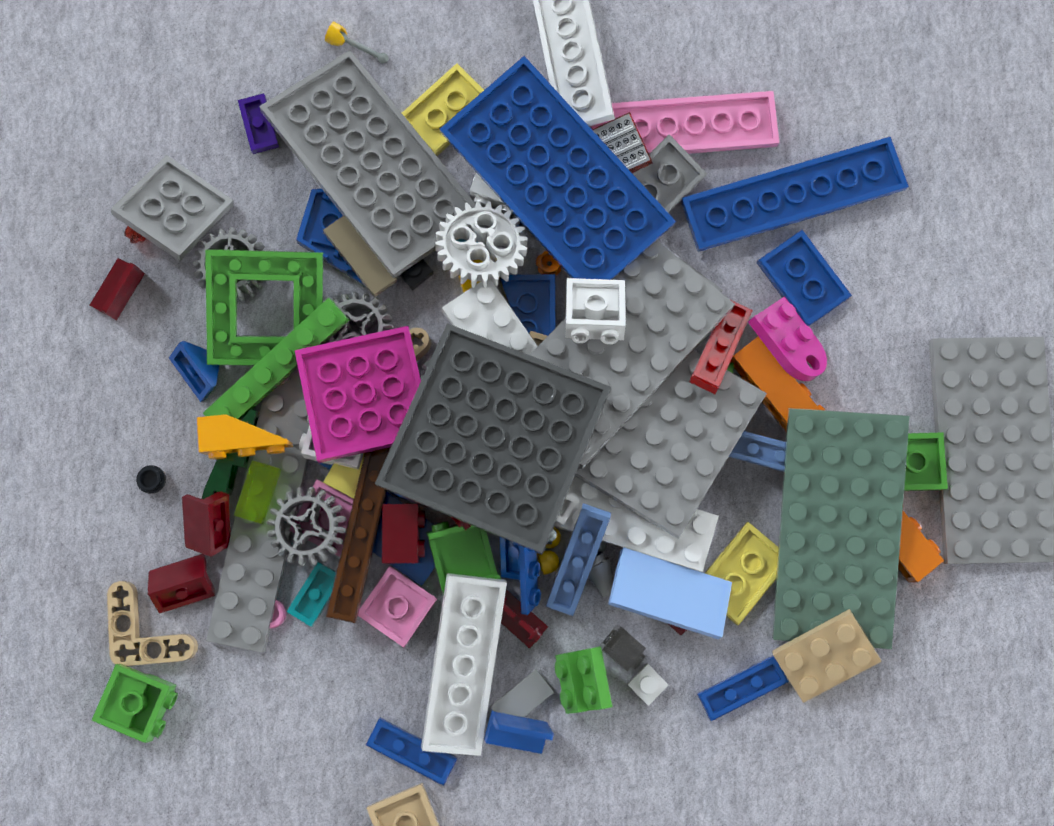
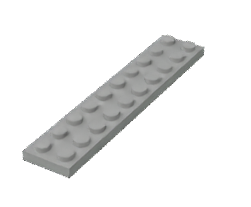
[206,368,310,653]

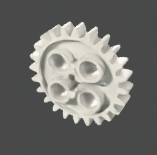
[435,201,528,288]

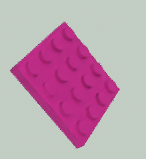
[295,326,421,463]

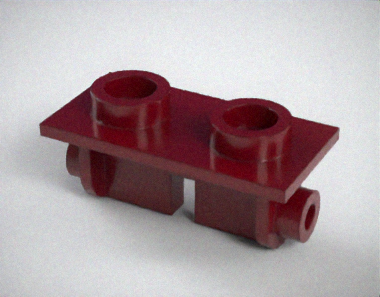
[501,589,548,649]

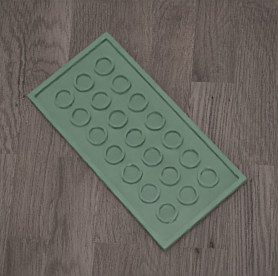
[772,408,910,649]

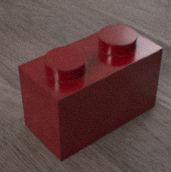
[382,504,426,564]

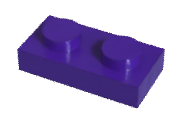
[237,93,280,155]

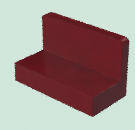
[89,258,145,321]
[182,491,231,557]
[148,554,215,614]

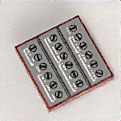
[592,112,653,173]

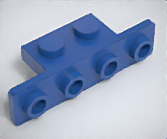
[500,537,541,615]

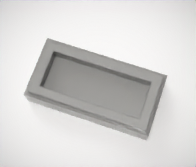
[490,669,554,717]

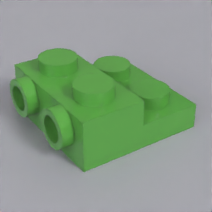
[555,646,612,714]
[91,663,178,743]

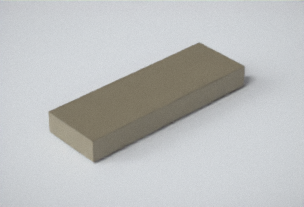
[323,216,397,298]

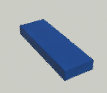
[697,655,789,721]
[366,717,458,786]

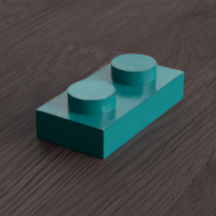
[286,562,337,627]

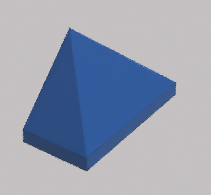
[169,341,220,402]

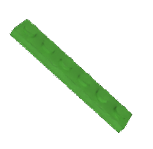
[203,298,349,420]

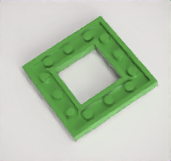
[205,249,323,365]

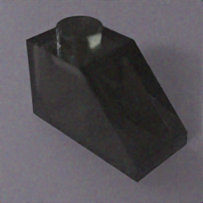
[599,625,646,671]

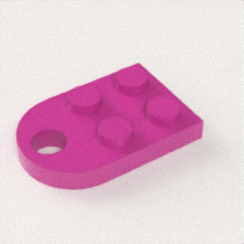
[748,296,827,381]

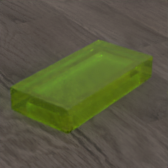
[234,460,281,524]

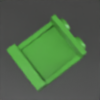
[426,521,501,597]

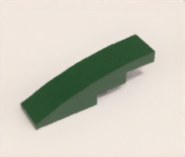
[201,410,260,499]

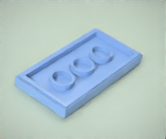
[608,547,732,640]

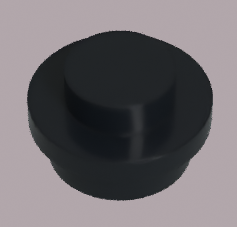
[136,465,166,494]

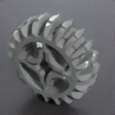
[193,227,265,302]
[324,292,395,344]
[267,487,347,566]

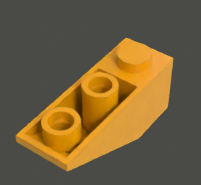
[197,415,293,460]

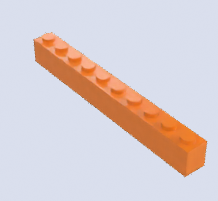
[730,336,944,582]

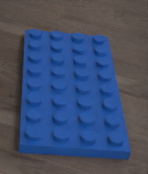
[439,56,676,280]

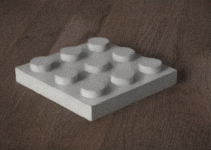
[111,155,234,261]

